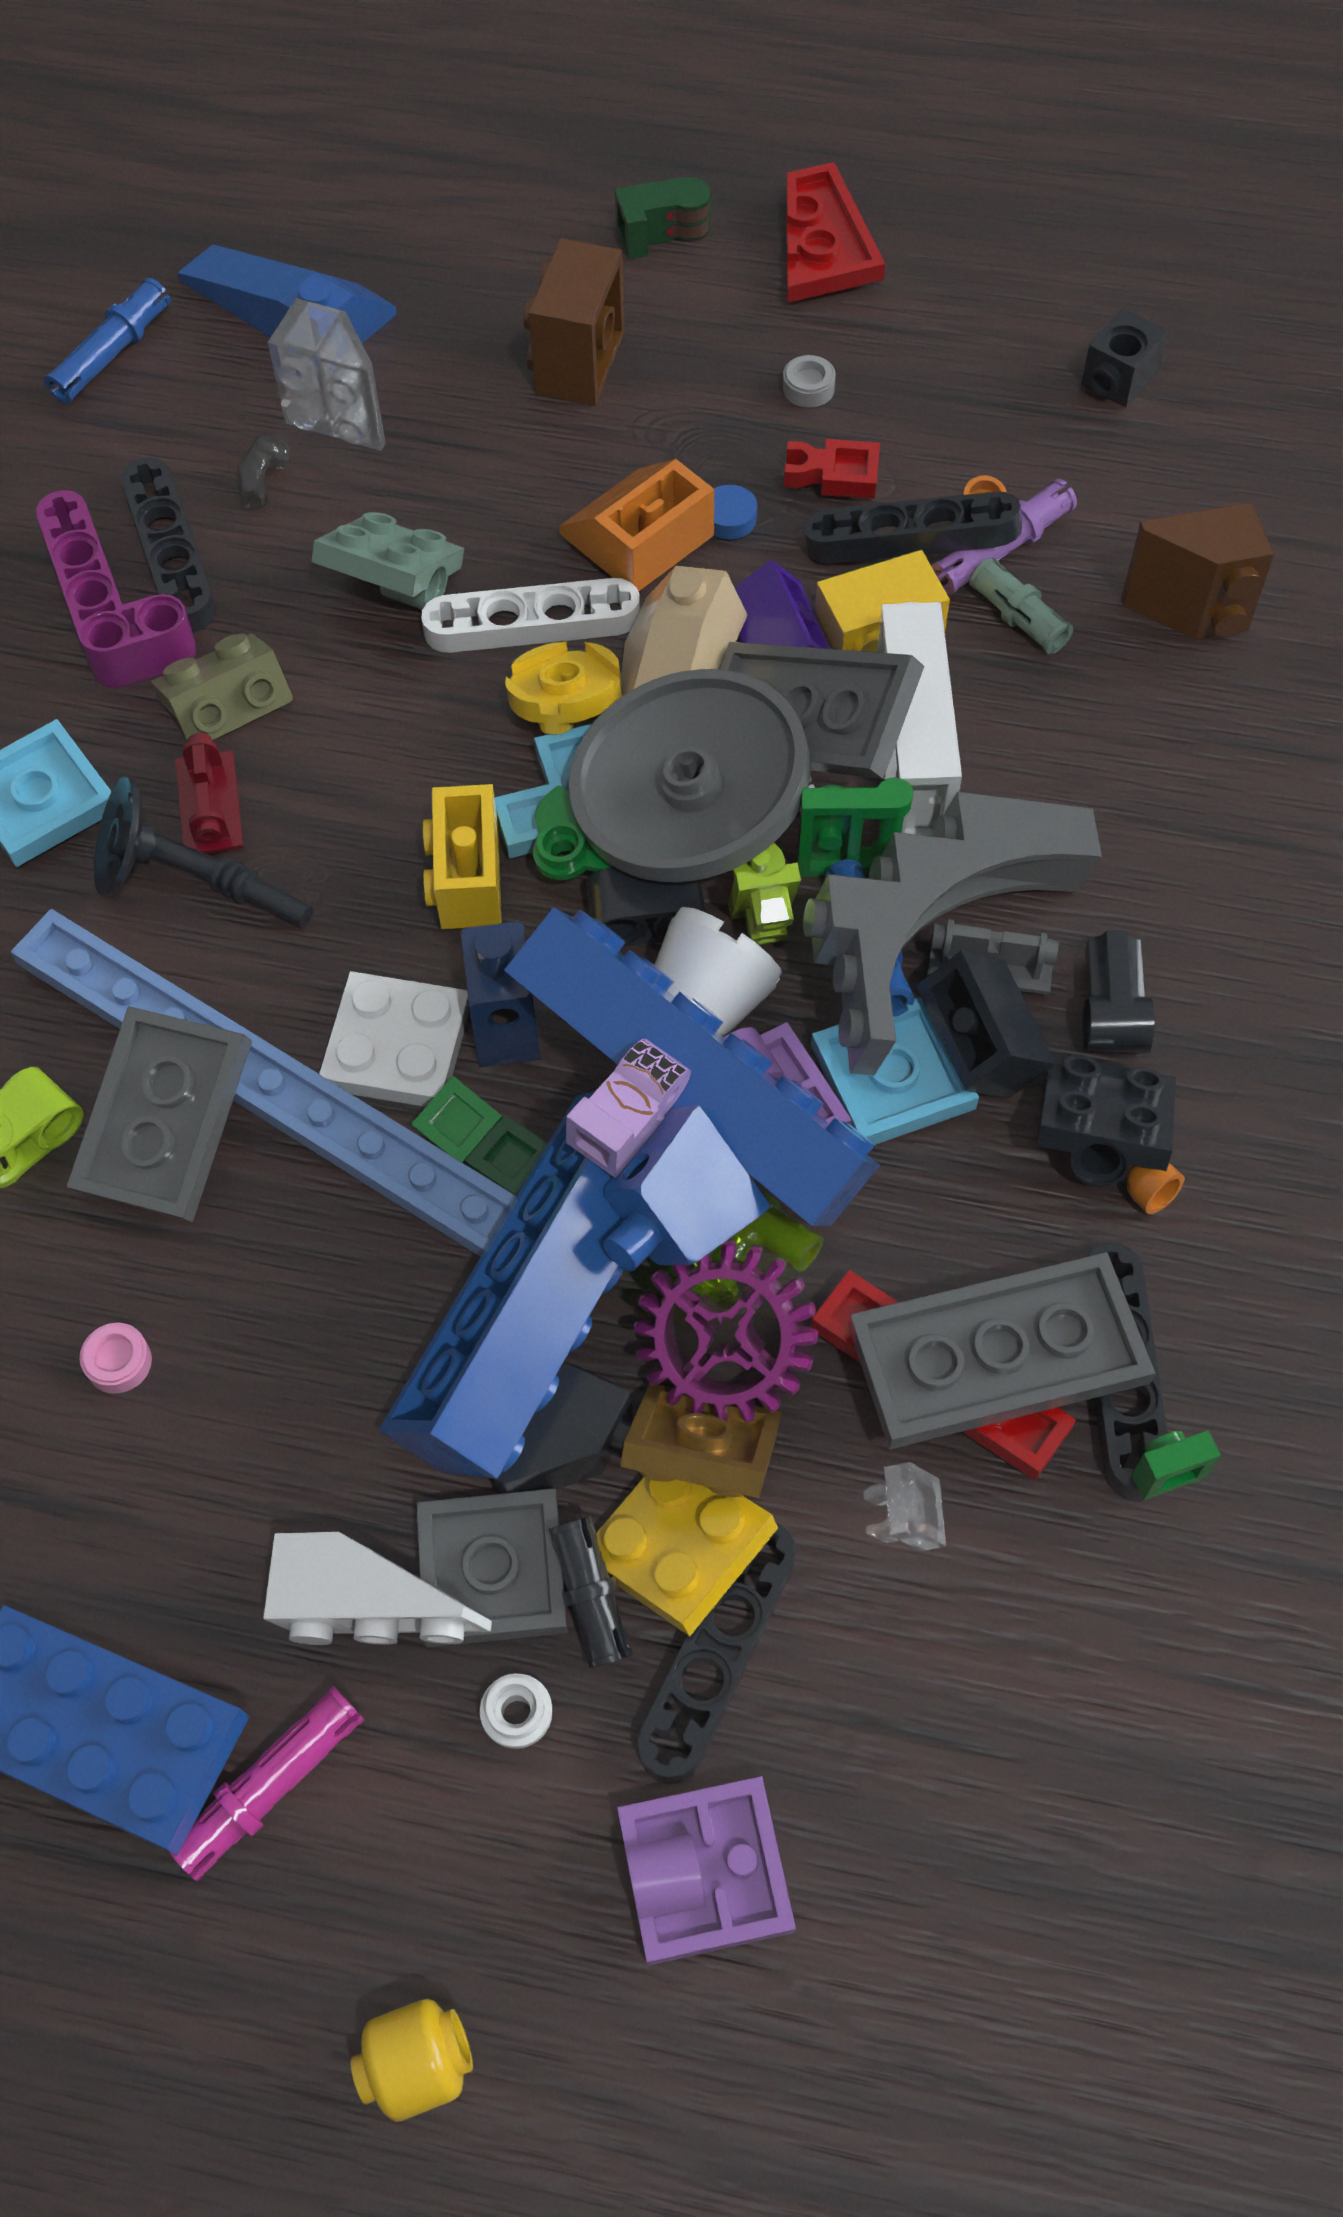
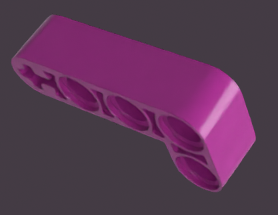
[36,490,197,688]

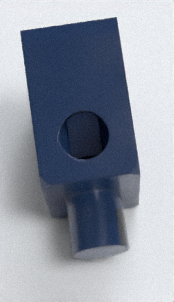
[461,921,541,1067]

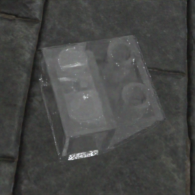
[268,298,386,451]

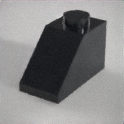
[493,1362,634,1494]

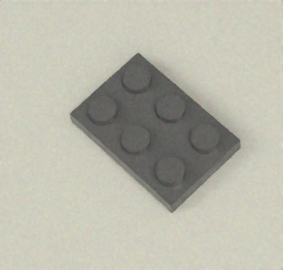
[67,1006,252,1223]

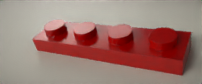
[810,1270,1076,1481]

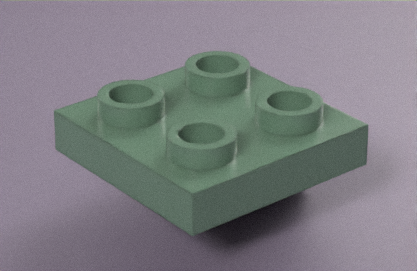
[312,512,464,610]

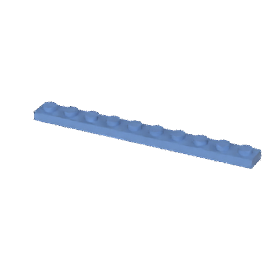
[11,909,516,1257]

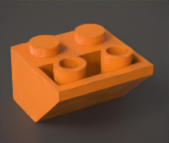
[559,459,715,592]

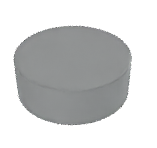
[782,355,836,408]

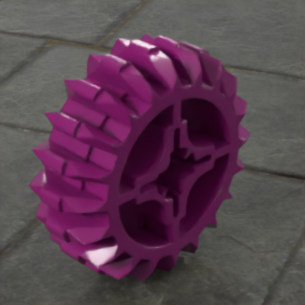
[634,1239,819,1422]

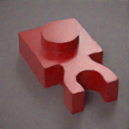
[784,439,880,499]

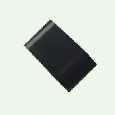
[586,866,706,947]

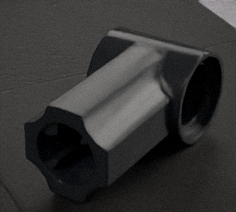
[1082,930,1155,1053]

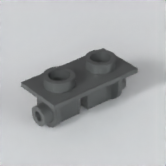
[927,919,1059,995]

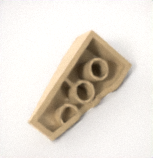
[621,566,748,696]

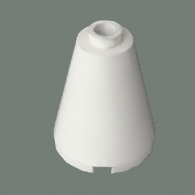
[655,907,782,1037]

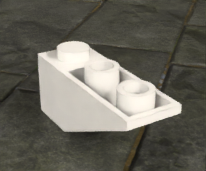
[263,1532,492,1645]

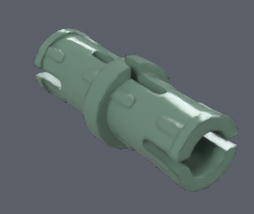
[969,557,1074,654]

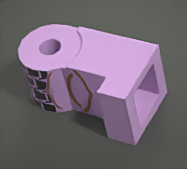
[566,1039,691,1178]

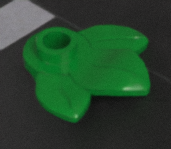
[533,785,613,880]

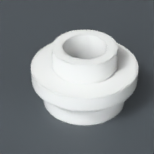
[480,1674,553,1749]

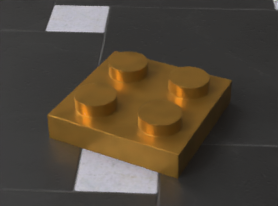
[620,1384,781,1498]

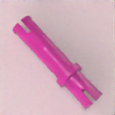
[169,1685,365,1881]

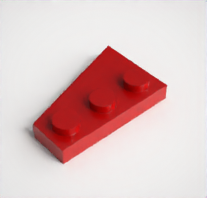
[786,162,885,303]

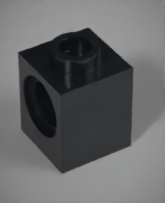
[1081,308,1169,408]

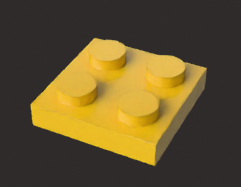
[596,1477,778,1637]

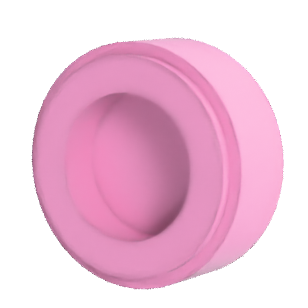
[80,1323,152,1394]

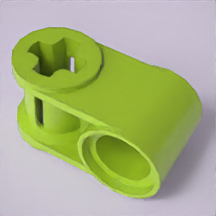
[0,1067,84,1188]

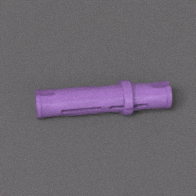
[931,479,1077,595]

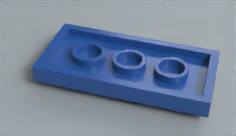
[0,1605,249,1856]

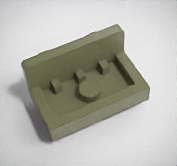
[150,633,293,742]

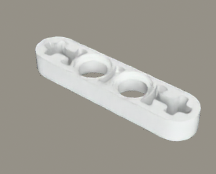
[421,578,640,653]

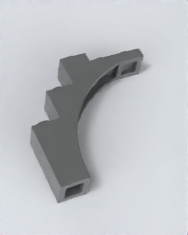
[803,792,1102,1076]

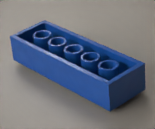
[504,907,880,1226]
[378,1091,624,1479]

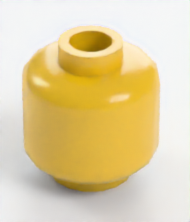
[351,1999,473,2122]

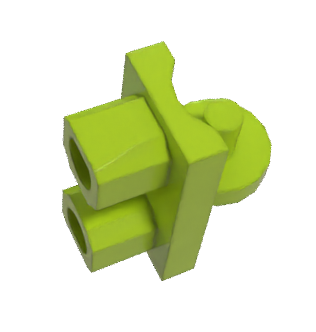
[728,843,801,945]

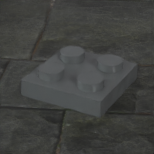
[417,1488,568,1648]

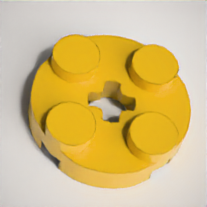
[505,642,622,735]

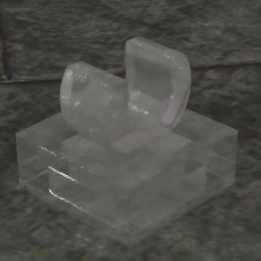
[864,1462,946,1551]

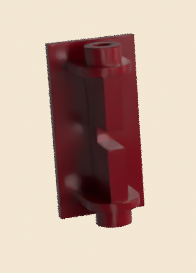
[175,733,244,854]

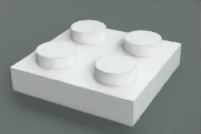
[319,971,470,1107]

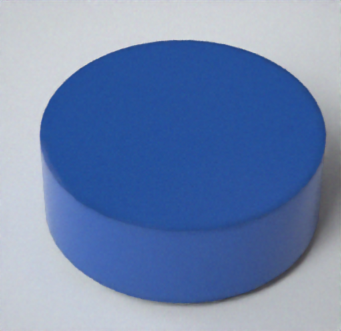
[714,485,757,540]

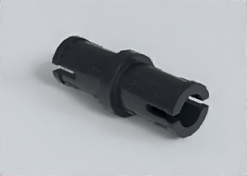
[548,1515,633,1668]

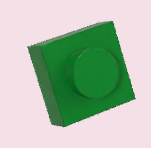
[412,1076,502,1164]
[1131,1430,1221,1501]

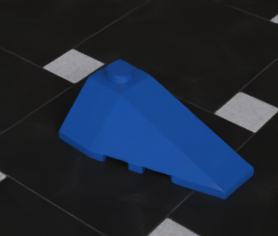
[177,244,397,373]

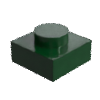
[465,1114,548,1196]

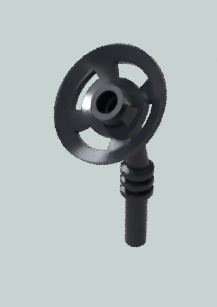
[94,777,314,928]

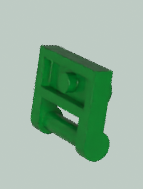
[797,777,914,877]

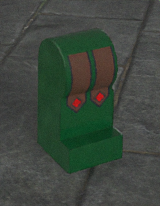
[614,177,711,260]

